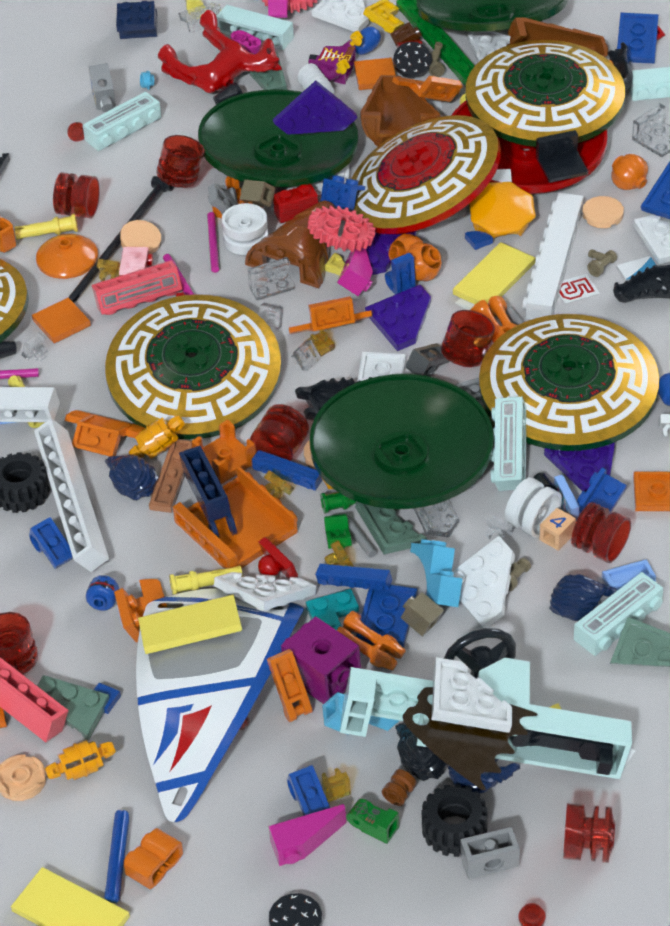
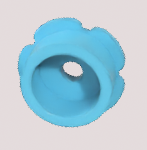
[140,71,154,90]

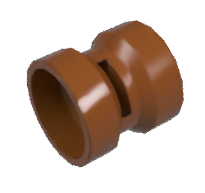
[382,769,417,806]

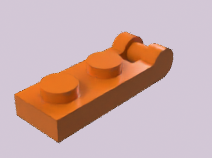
[267,649,312,722]

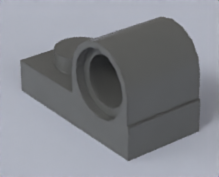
[406,343,453,377]

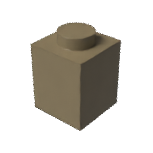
[240,180,275,208]
[401,592,444,637]

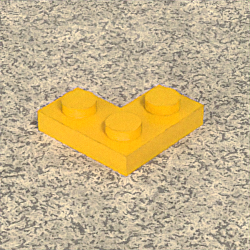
[363,0,404,33]

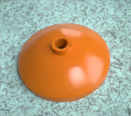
[36,234,98,279]

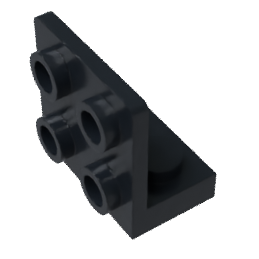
[536,130,588,183]

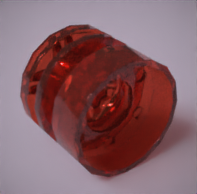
[156,135,205,188]
[53,172,100,219]
[441,310,495,368]
[250,404,309,461]
[571,502,631,563]
[0,612,38,675]
[563,803,615,863]

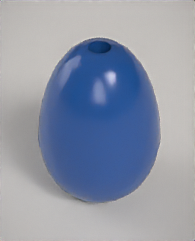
[355,26,381,55]

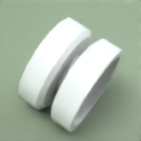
[222,203,268,255]
[505,477,562,538]

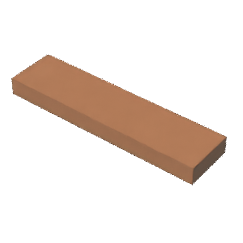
[149,440,192,513]

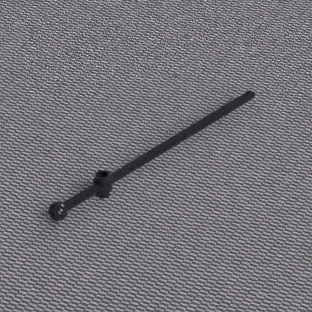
[69,146,194,303]

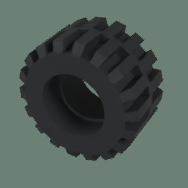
[0,452,50,513]
[421,784,488,857]

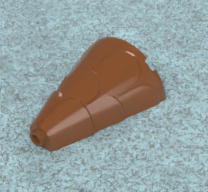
[506,17,608,80]
[360,75,441,146]
[245,200,336,289]

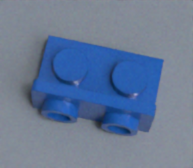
[320,175,365,210]
[577,467,627,526]

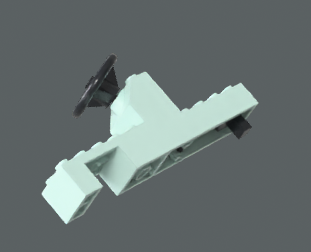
[340,628,632,779]

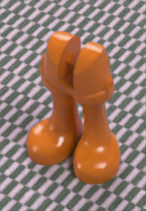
[469,296,517,343]
[337,611,406,671]

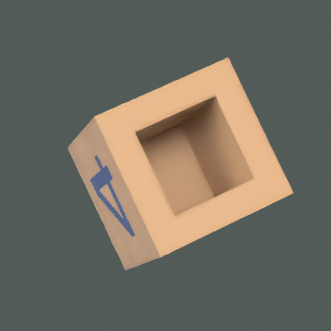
[539,508,576,551]

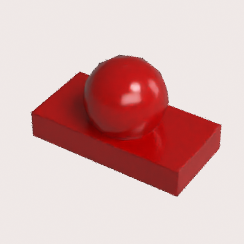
[258,537,298,579]

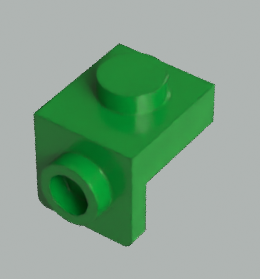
[324,514,352,550]

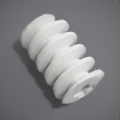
[297,63,335,94]

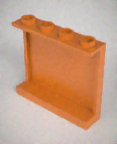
[173,466,298,569]

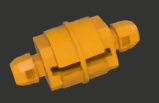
[128,415,185,459]
[45,740,116,780]

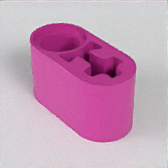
[230,30,261,54]

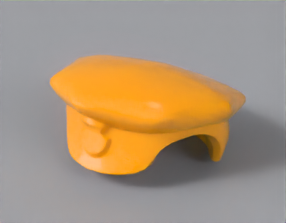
[469,182,536,239]

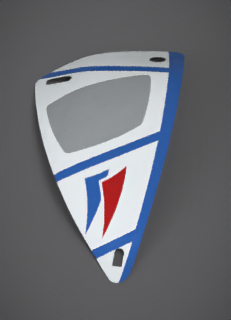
[136,589,304,822]

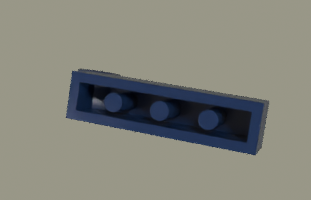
[179,445,237,539]

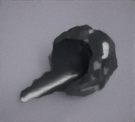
[395,723,448,781]

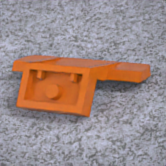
[392,75,463,102]
[288,296,372,335]
[65,410,145,457]
[114,579,167,642]

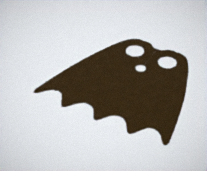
[402,687,538,790]

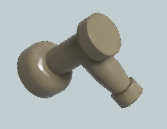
[429,42,445,77]
[587,249,617,277]
[509,558,531,591]

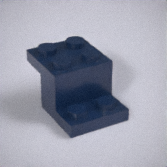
[116,1,157,39]

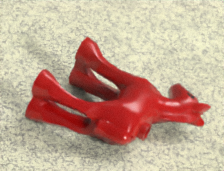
[158,10,282,94]

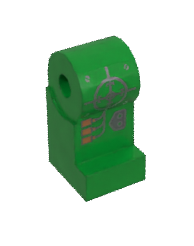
[346,799,399,844]

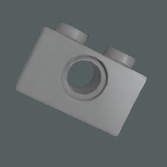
[460,827,520,879]

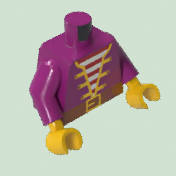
[308,31,363,84]

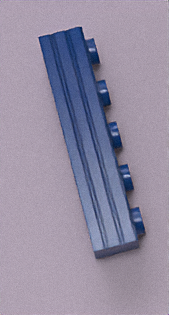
[252,450,322,491]
[315,563,393,591]

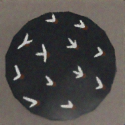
[393,42,432,79]
[269,893,322,926]

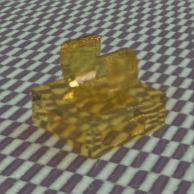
[97,259,120,281]
[304,330,335,358]
[264,470,294,499]
[324,540,355,567]
[322,768,351,802]

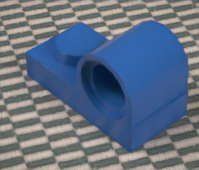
[385,253,416,294]
[29,517,73,569]
[287,765,330,816]

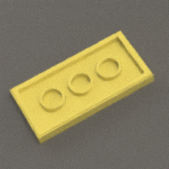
[453,242,535,304]
[138,594,242,654]
[11,867,130,926]

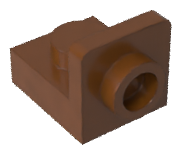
[390,22,423,46]

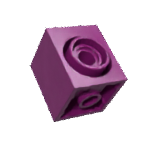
[281,616,361,704]

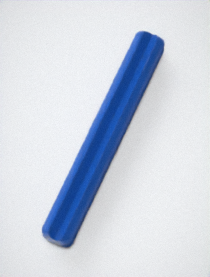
[104,810,129,903]

